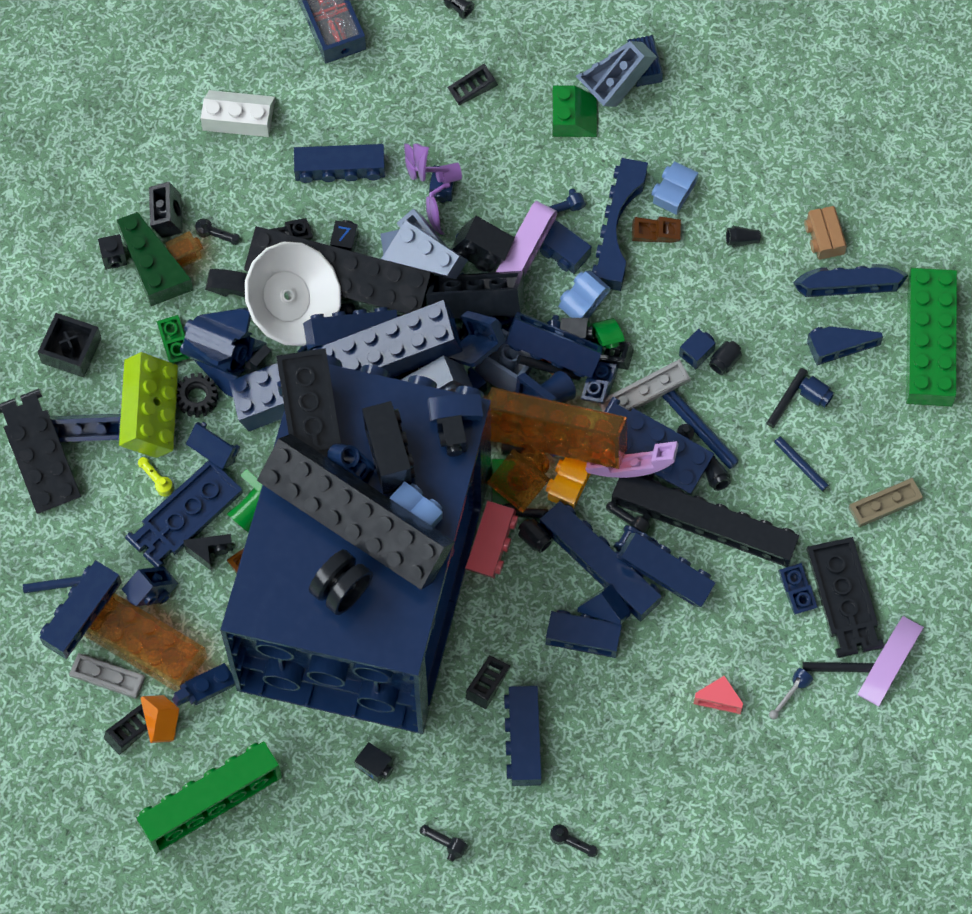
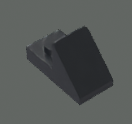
[183,534,233,571]

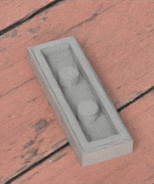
[69,653,145,699]

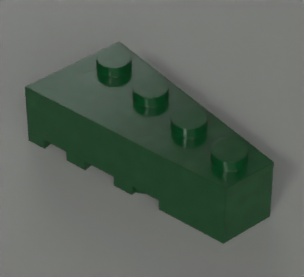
[117,212,193,306]

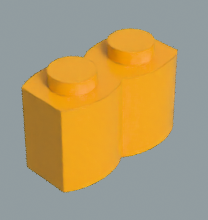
[545,454,591,509]

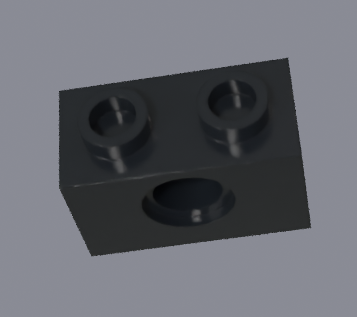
[149,182,183,238]

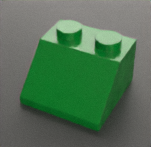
[552,85,597,137]

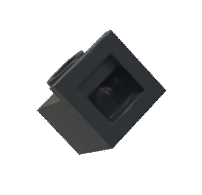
[436,415,467,457]

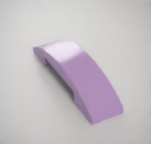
[586,441,678,478]
[858,616,924,707]

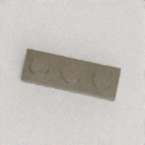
[849,478,923,528]

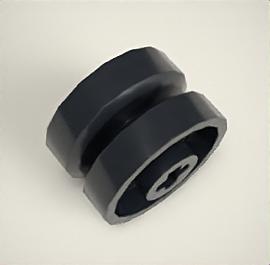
[309,549,373,615]

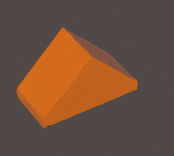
[141,695,180,743]

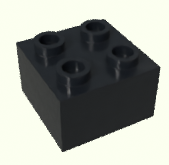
[451,216,515,272]
[38,313,102,378]

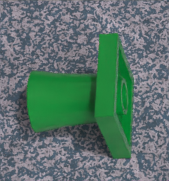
[227,469,262,533]

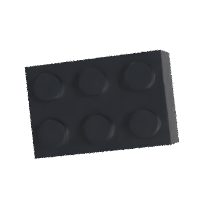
[362,401,415,495]

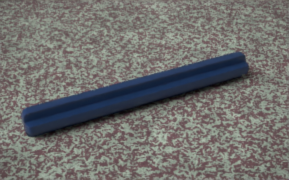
[662,390,739,469]

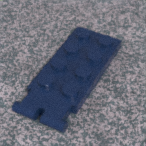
[590,397,714,495]
[125,460,243,567]

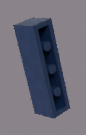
[294,144,385,183]
[303,307,398,350]
[505,312,602,378]
[616,531,716,607]
[39,560,122,660]
[504,686,541,786]

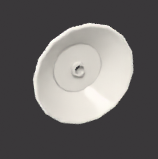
[245,242,341,346]

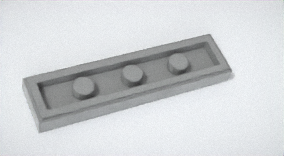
[598,359,691,422]

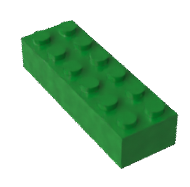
[906,268,957,407]
[136,741,282,854]

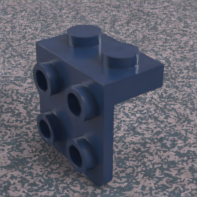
[448,311,506,367]

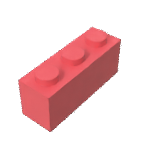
[466,501,518,579]

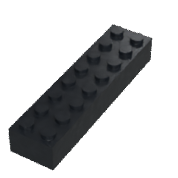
[244,226,434,314]
[257,434,455,589]

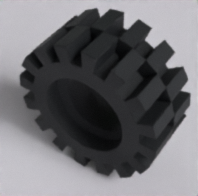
[176,373,218,418]

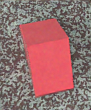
[693,676,743,714]

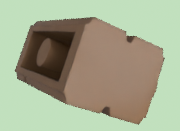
[804,206,847,260]

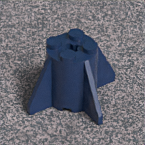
[180,308,267,397]

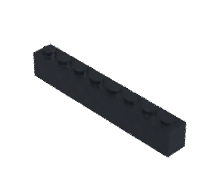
[611,476,799,567]

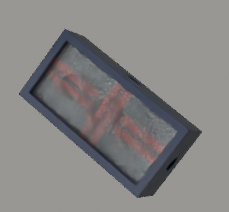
[298,0,366,64]

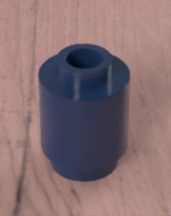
[799,376,835,408]

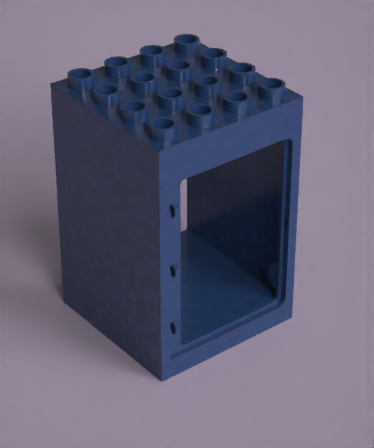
[220,355,491,734]

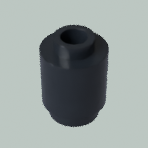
[709,341,742,375]
[518,518,553,553]

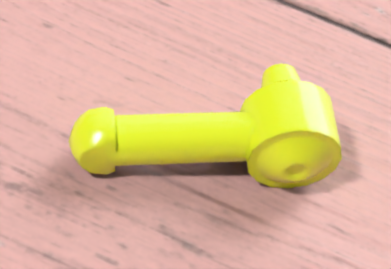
[138,457,174,497]

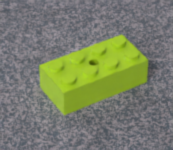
[119,352,178,458]

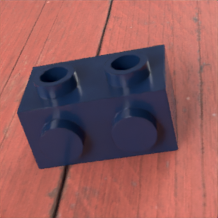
[122,566,179,606]

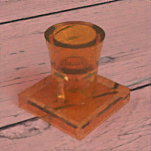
[486,447,550,513]

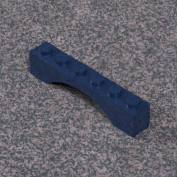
[592,158,648,291]

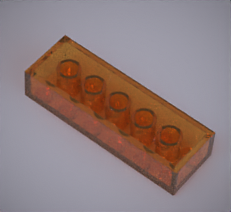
[487,387,627,469]
[84,593,208,692]

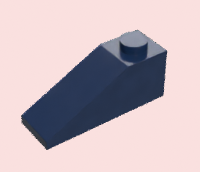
[807,326,883,365]

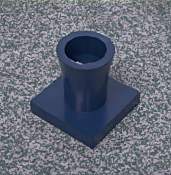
[513,371,576,435]

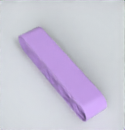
[496,201,557,276]

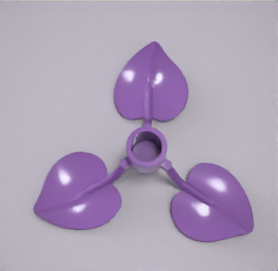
[404,143,462,235]

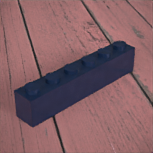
[540,501,661,622]

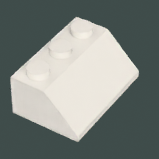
[201,90,275,137]

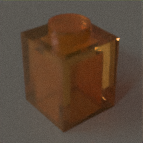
[166,231,203,268]

